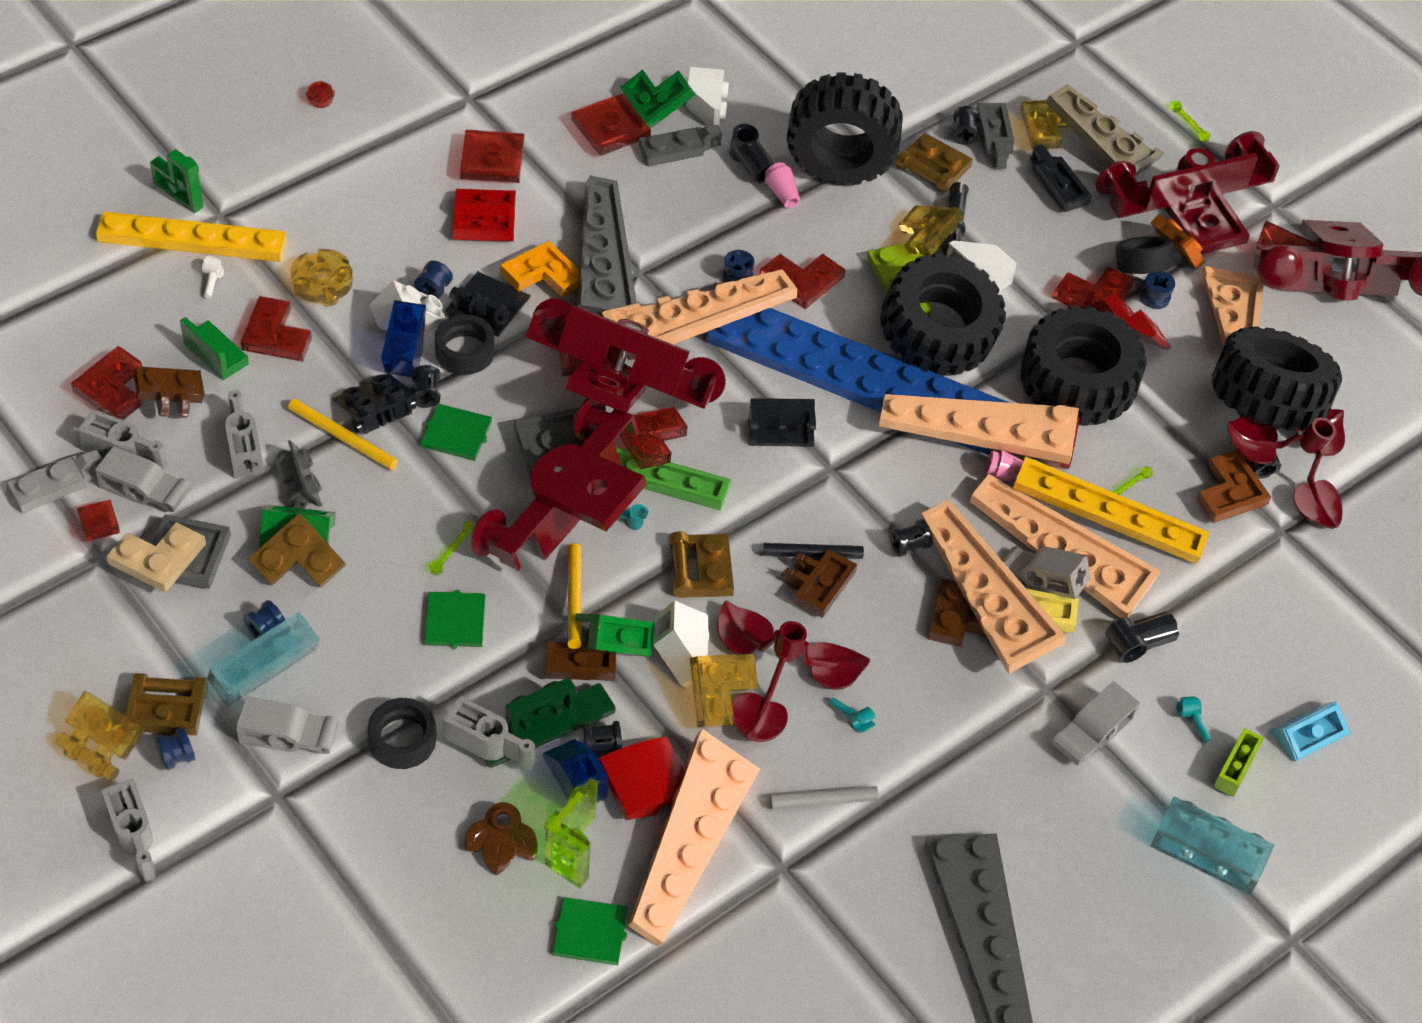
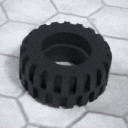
[787,72,903,186]
[880,253,1006,376]
[1020,306,1147,426]
[1212,326,1342,431]

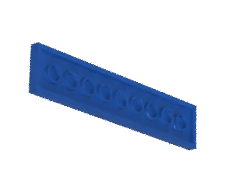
[706,308,1010,456]

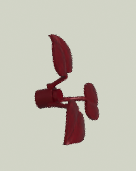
[1227,409,1345,529]
[717,600,870,742]

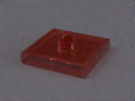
[571,94,651,156]
[460,130,525,183]

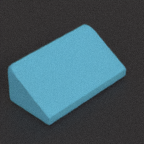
[1271,702,1351,761]

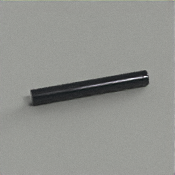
[763,543,864,559]

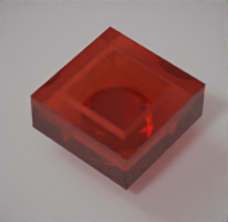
[77,499,120,542]

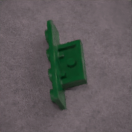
[484,677,616,768]

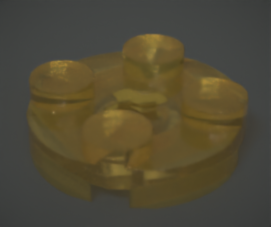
[290,249,354,306]

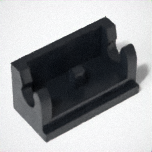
[748,398,816,447]

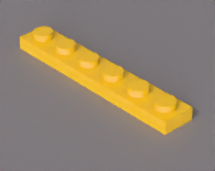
[96,211,287,262]
[1013,457,1210,564]

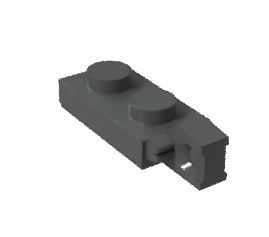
[976,103,1014,169]
[639,125,722,166]

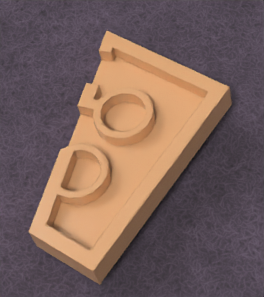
[1202,266,1264,346]

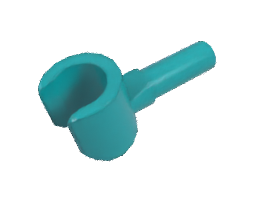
[620,504,649,530]
[1176,696,1211,743]
[829,697,876,733]

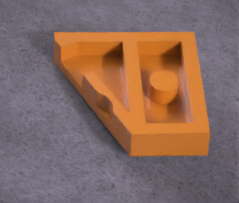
[1150,214,1205,270]

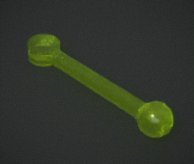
[1170,100,1211,142]
[1113,466,1153,495]
[429,521,475,575]

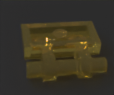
[54,690,146,781]

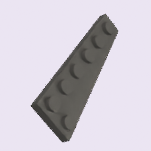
[577,175,637,316]
[924,833,1033,1023]

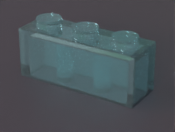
[207,611,320,707]
[1150,796,1275,896]

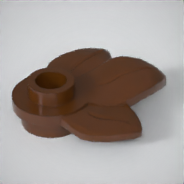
[465,802,538,875]

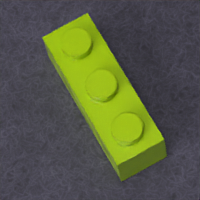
[1214,728,1264,797]

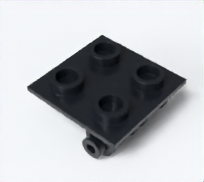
[445,271,531,337]
[333,373,417,434]

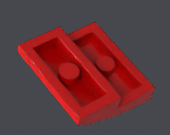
[453,189,516,242]
[1104,292,1172,351]
[597,736,684,820]

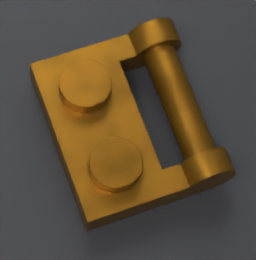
[895,132,973,193]
[668,531,734,598]
[123,673,208,735]

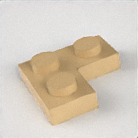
[107,522,206,593]

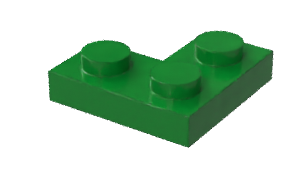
[620,69,696,130]
[150,149,204,214]

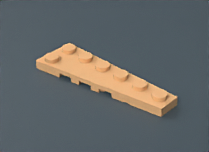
[602,269,797,361]
[879,394,1079,464]
[970,474,1160,619]
[921,499,1066,673]
[627,729,760,946]

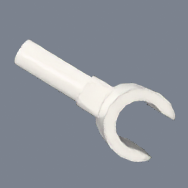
[202,255,224,299]

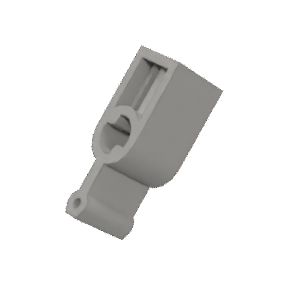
[225,390,264,479]
[77,409,168,470]
[95,446,191,512]
[1002,546,1091,599]
[1051,681,1140,766]
[236,696,339,754]
[443,696,535,770]
[101,778,156,882]

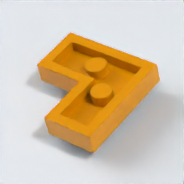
[500,241,579,298]

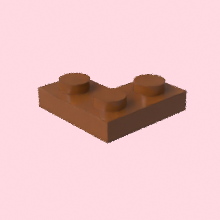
[1197,450,1271,523]

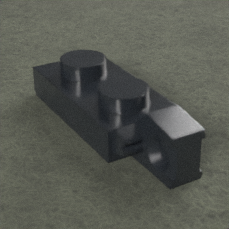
[1030,144,1092,212]

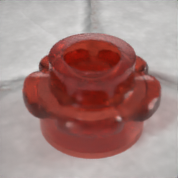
[306,81,335,108]

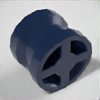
[723,249,755,283]
[414,260,453,299]
[1140,271,1175,309]
[244,600,288,644]
[155,726,196,771]

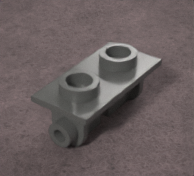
[276,440,322,508]

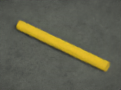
[288,398,398,470]
[568,543,582,649]

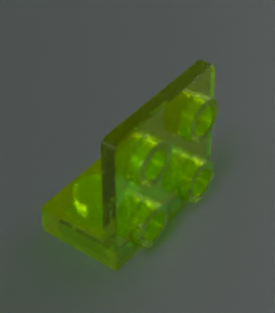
[544,778,598,889]

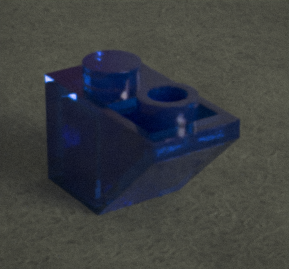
[381,300,426,377]
[543,739,608,812]

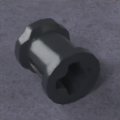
[952,106,979,145]
[412,365,441,408]
[889,519,933,557]
[583,720,622,756]

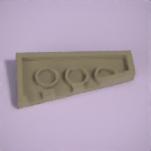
[1045,84,1164,176]

